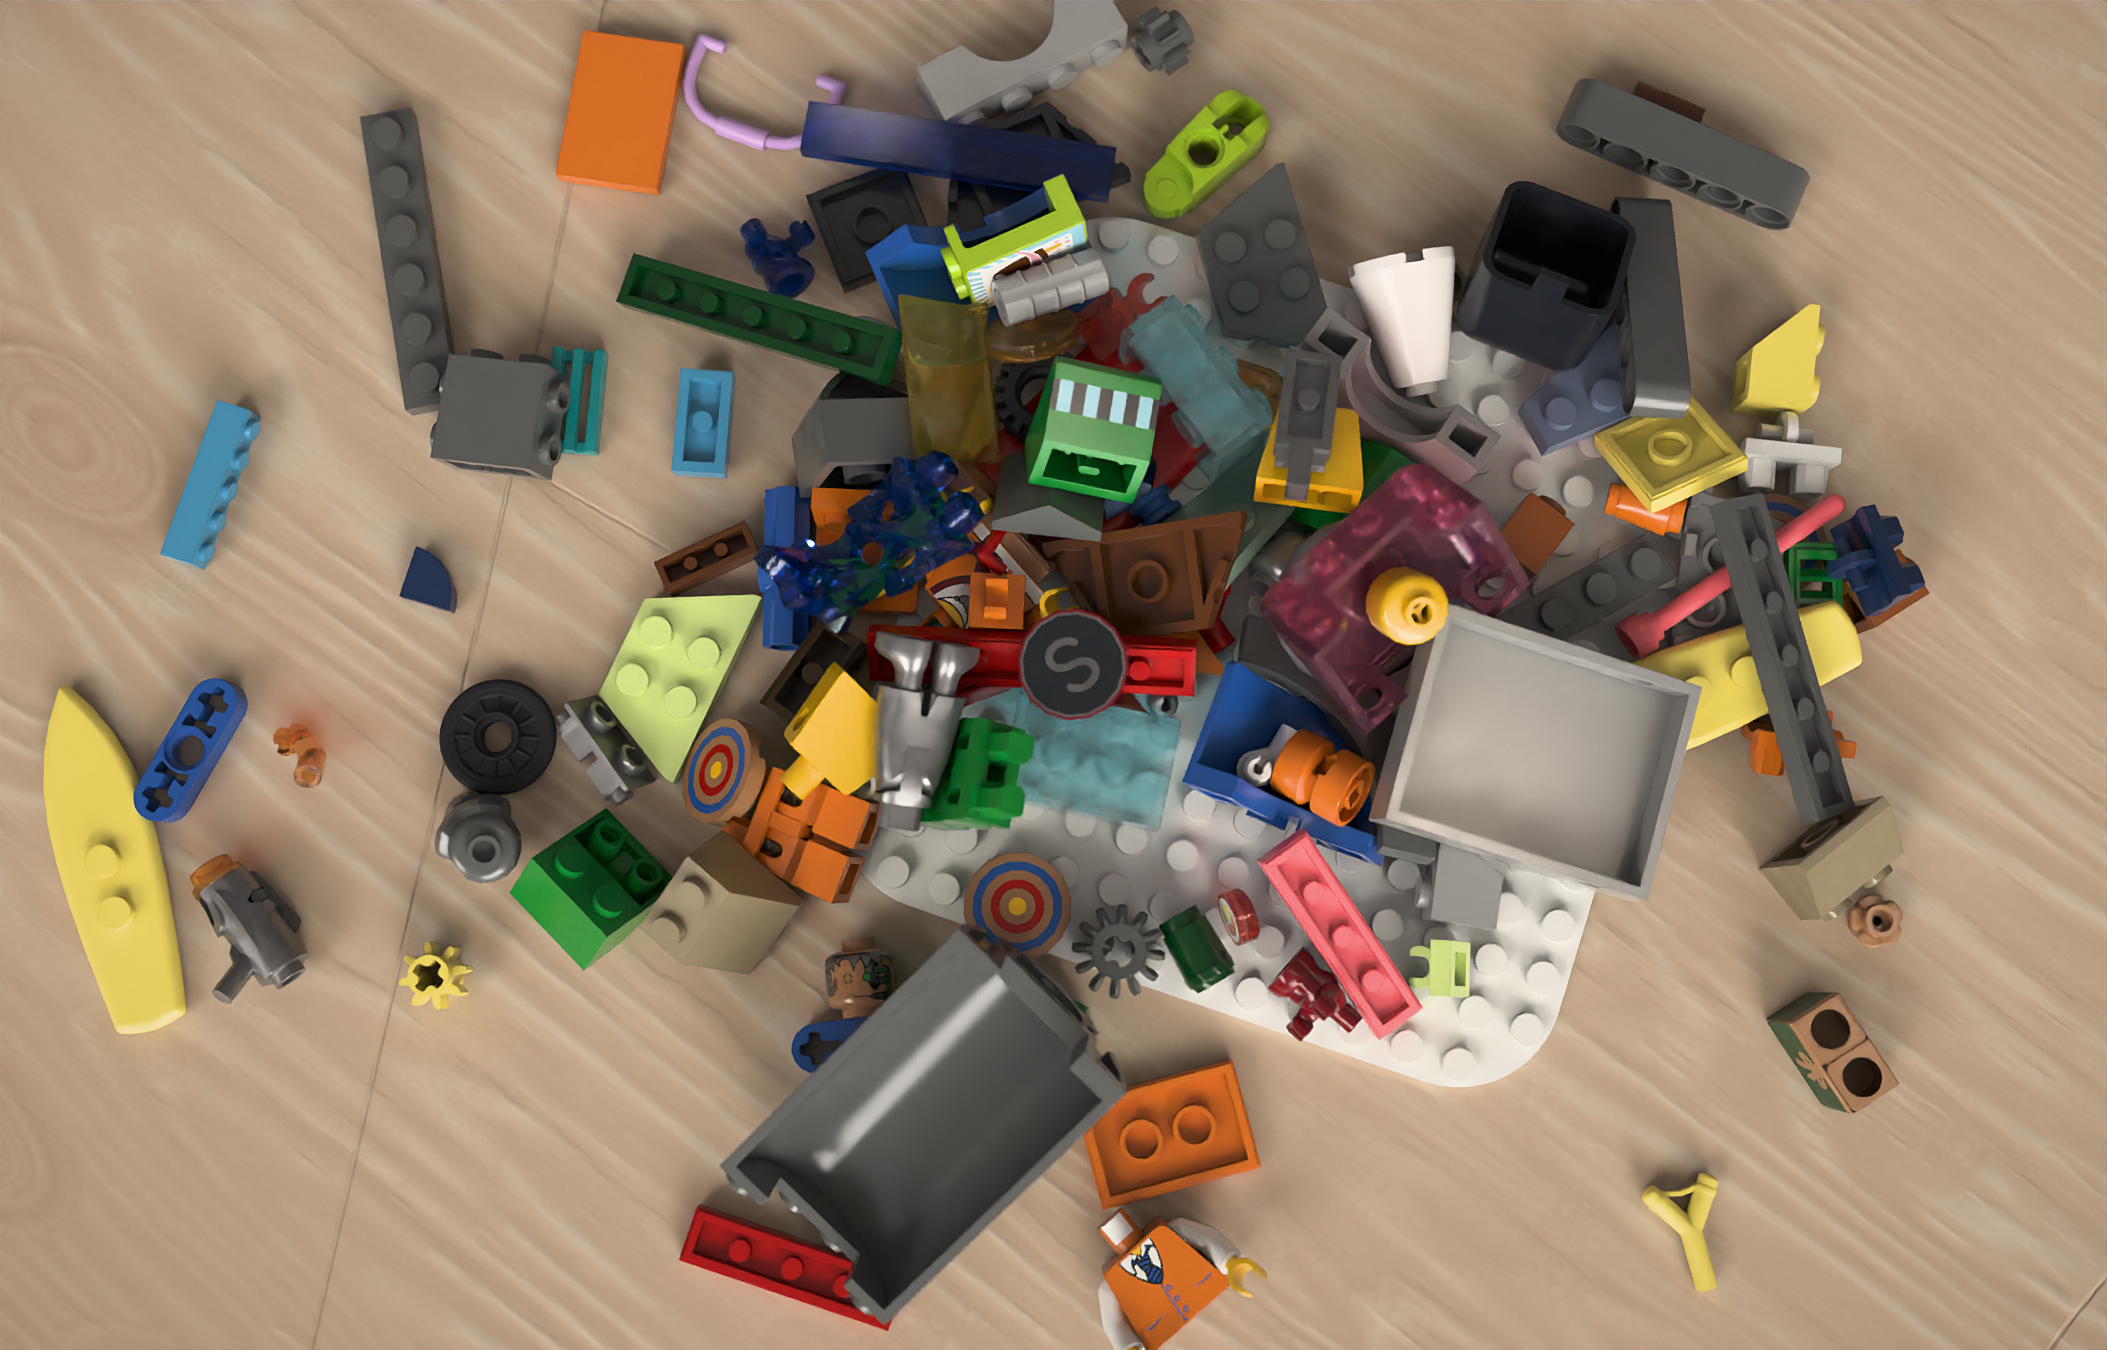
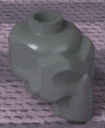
[435,792,522,883]

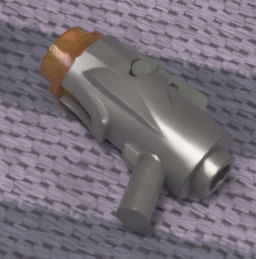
[189,854,309,1004]

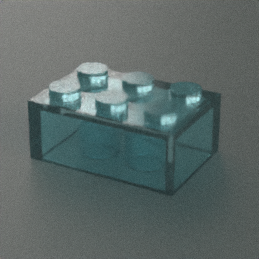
[1118,294,1274,485]
[1012,687,1182,832]

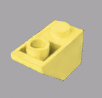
[1730,304,1825,418]

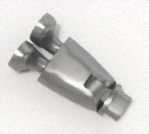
[873,631,980,831]

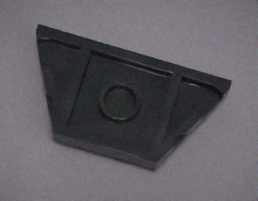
[947,101,1131,233]

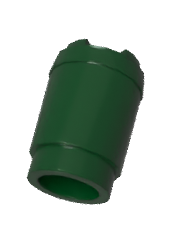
[1158,904,1235,994]

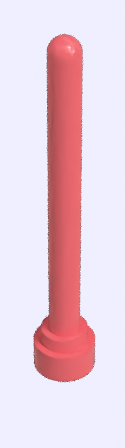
[1615,494,1846,660]

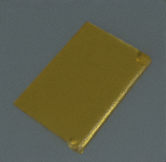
[898,294,1004,464]

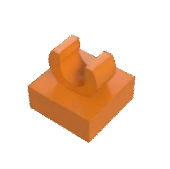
[968,572,1026,631]

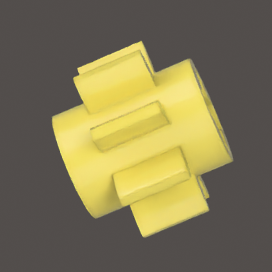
[399,942,474,1010]

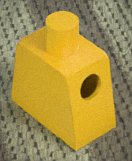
[1253,407,1363,515]
[779,661,877,800]

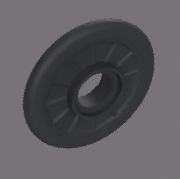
[439,679,557,795]

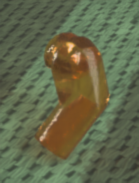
[1229,358,1283,423]
[273,723,327,788]

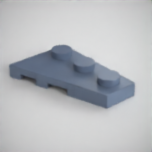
[1517,322,1632,456]

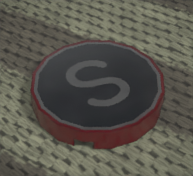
[1017,609,1129,720]

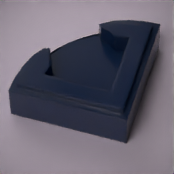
[399,546,457,614]

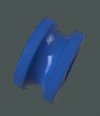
[1129,484,1182,527]

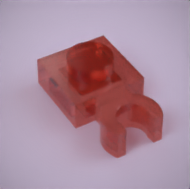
[1070,273,1171,363]

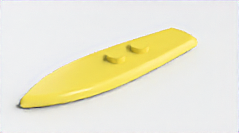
[1631,600,1862,750]
[43,685,187,1034]

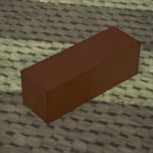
[654,521,759,597]

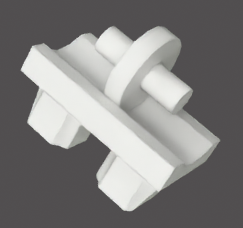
[1738,411,1842,500]

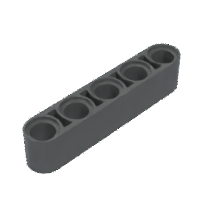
[1556,78,1810,230]
[1610,197,1691,419]

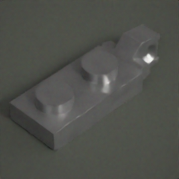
[1273,349,1343,501]

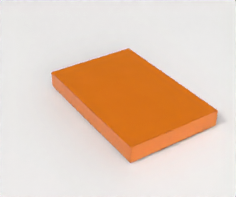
[556,30,687,196]
[1083,1058,1262,1210]

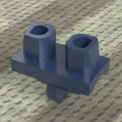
[1825,504,1925,617]

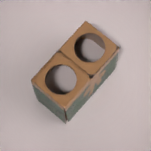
[1766,992,1900,1114]

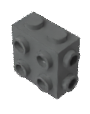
[430,349,571,481]

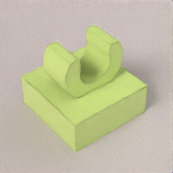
[1409,940,1470,997]

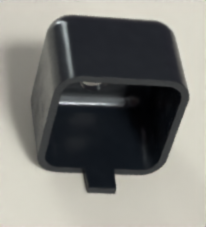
[1456,181,1636,372]

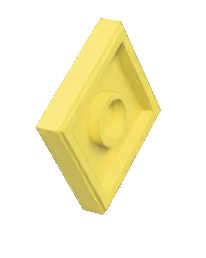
[1594,394,1748,514]

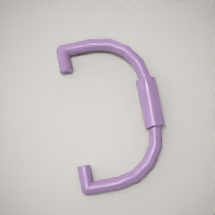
[682,34,847,151]

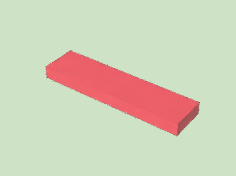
[1256,828,1423,1040]

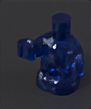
[740,218,815,299]

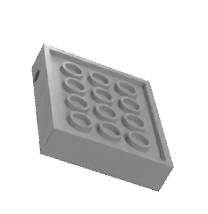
[1368,603,1702,901]

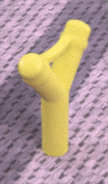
[1641,1173,1719,1291]

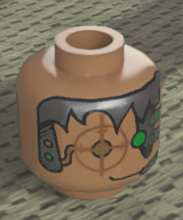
[824,938,898,1018]

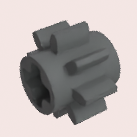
[1130,6,1194,76]

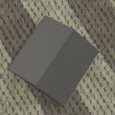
[991,450,1105,542]

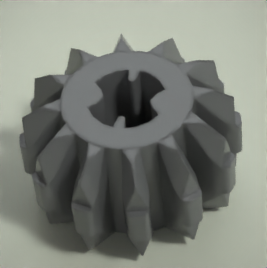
[1071,904,1165,999]

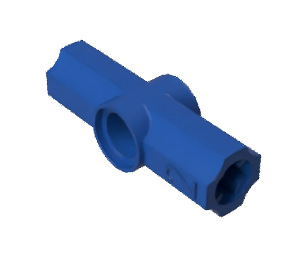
[758,486,815,651]

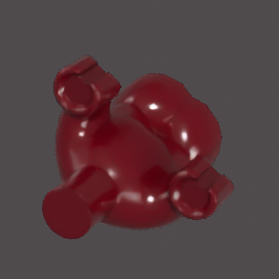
[1267,947,1363,1042]

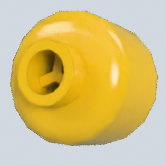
[1366,567,1448,645]

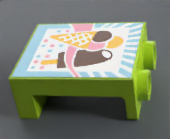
[940,174,1089,313]

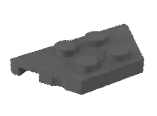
[1196,162,1327,349]

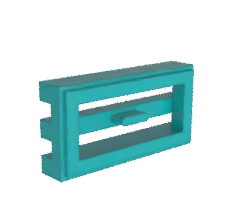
[551,347,609,456]

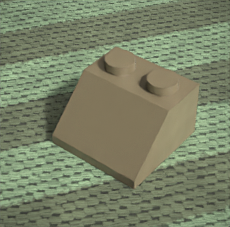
[1759,796,1904,922]
[639,830,805,975]

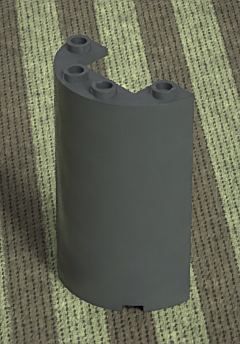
[720,924,1127,1325]

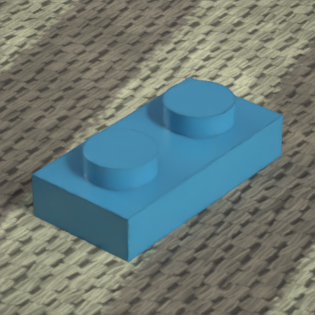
[671,368,736,479]

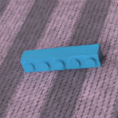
[160,400,261,570]

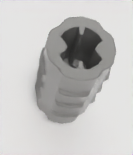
[991,247,1109,327]

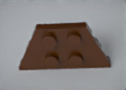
[1042,510,1248,637]

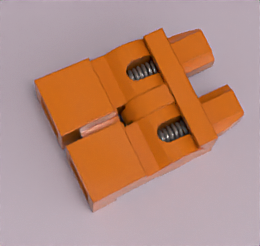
[721,766,879,904]

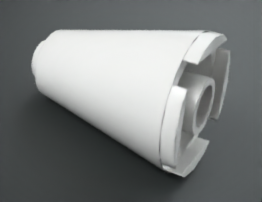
[1348,246,1456,398]

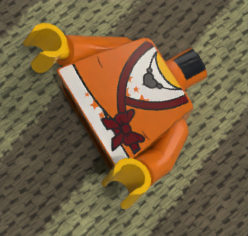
[917,485,1079,631]

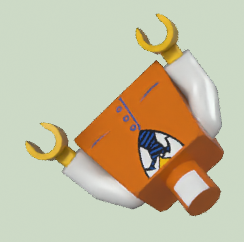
[1097,1207,1267,1350]

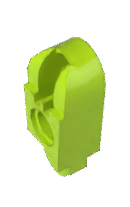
[1142,89,1270,219]

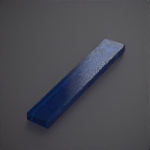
[800,101,1117,203]

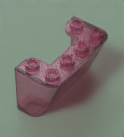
[1260,463,1531,734]

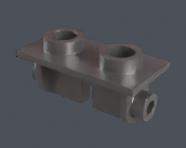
[555,695,656,806]

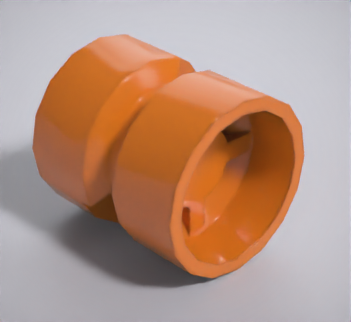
[1271,729,1375,827]

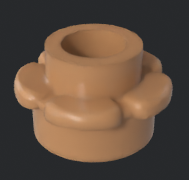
[1848,894,1903,948]

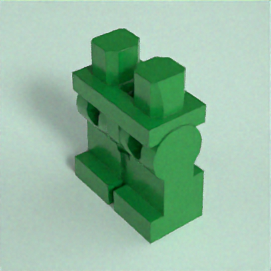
[920,718,1035,830]

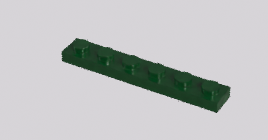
[616,253,905,386]

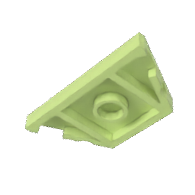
[599,594,763,784]

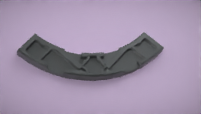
[1237,614,1436,865]

